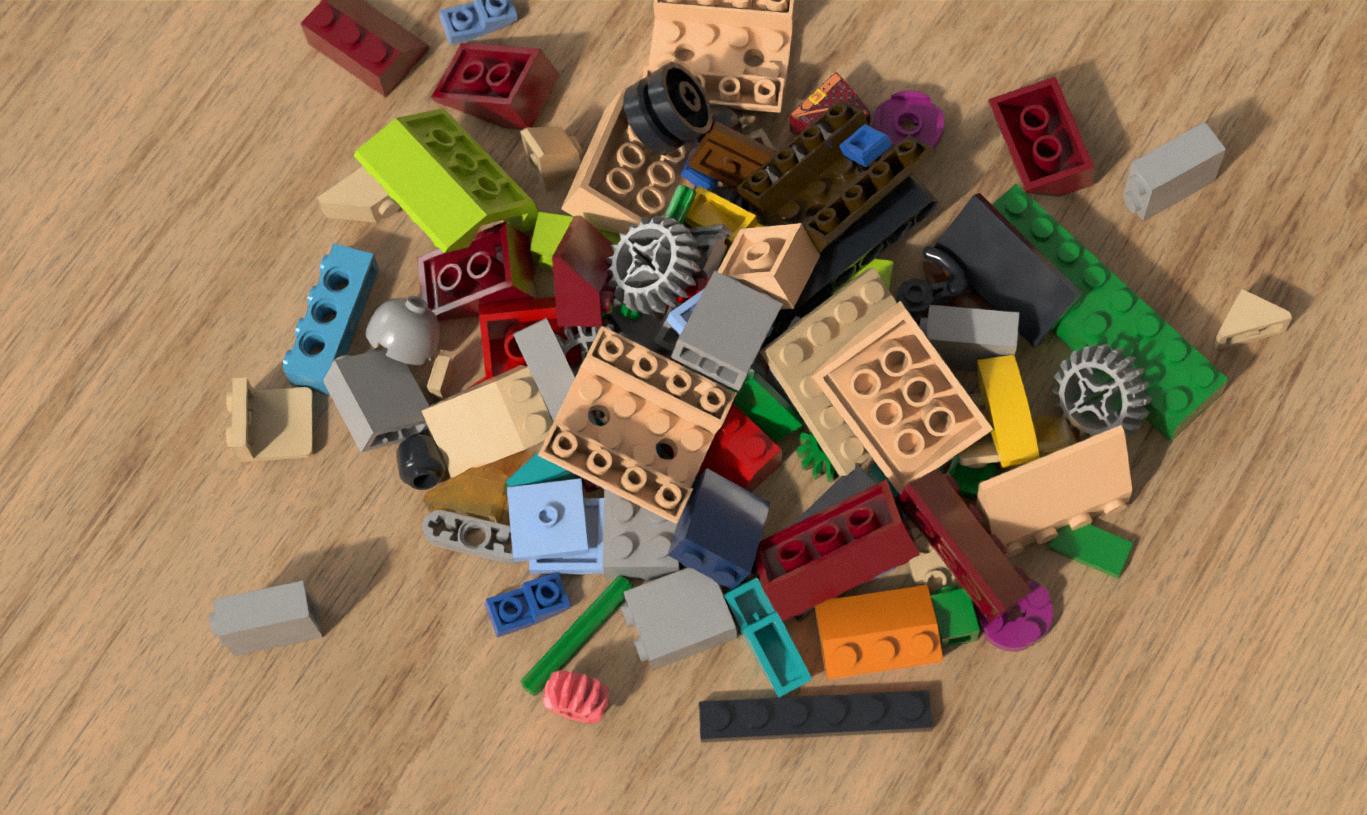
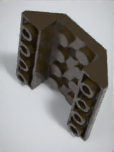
[736,99,935,254]

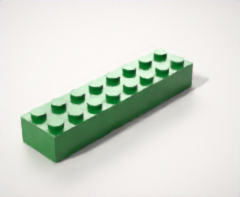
[992,184,1229,442]

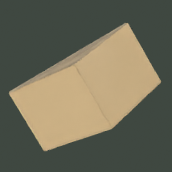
[1213,289,1292,351]

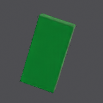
[727,370,803,442]
[1048,524,1133,579]

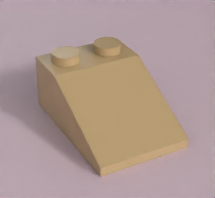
[421,365,553,478]

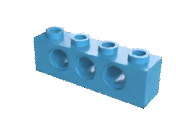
[283,243,379,395]

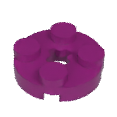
[873,90,944,150]
[975,578,1053,652]

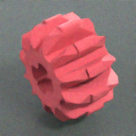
[543,670,610,724]

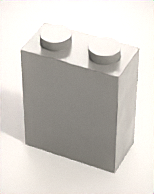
[1123,122,1226,221]
[671,271,782,391]
[920,305,1019,372]
[323,348,429,452]
[620,568,737,671]
[209,581,323,656]

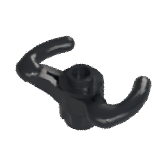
[896,246,969,325]

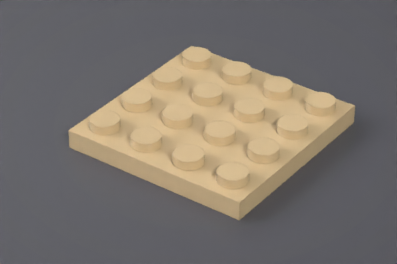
[759,267,897,476]

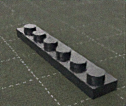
[699,690,932,743]

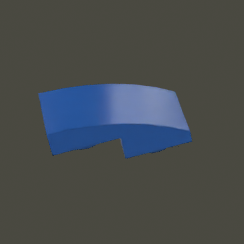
[485,573,571,638]

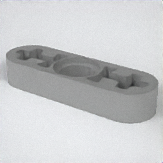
[422,510,520,564]

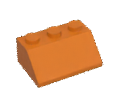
[815,585,943,679]

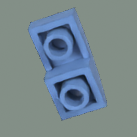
[439,0,518,45]

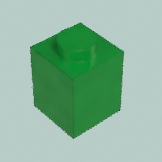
[930,586,979,649]

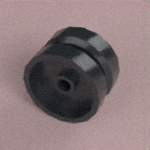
[623,62,713,156]

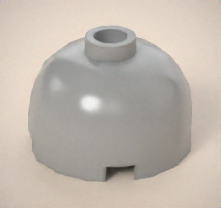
[366,296,441,365]

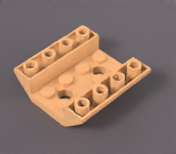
[643,0,795,113]
[538,326,737,524]

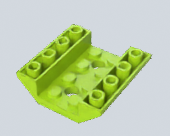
[353,108,538,253]

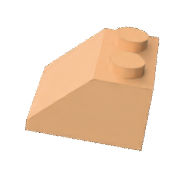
[717,223,820,309]

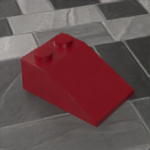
[431,43,560,130]
[417,221,536,321]

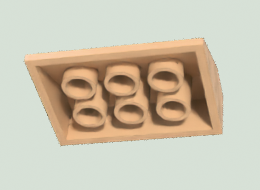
[561,88,695,234]
[812,301,993,495]
[975,425,1132,558]

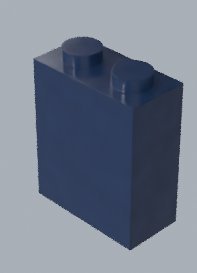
[667,468,771,590]

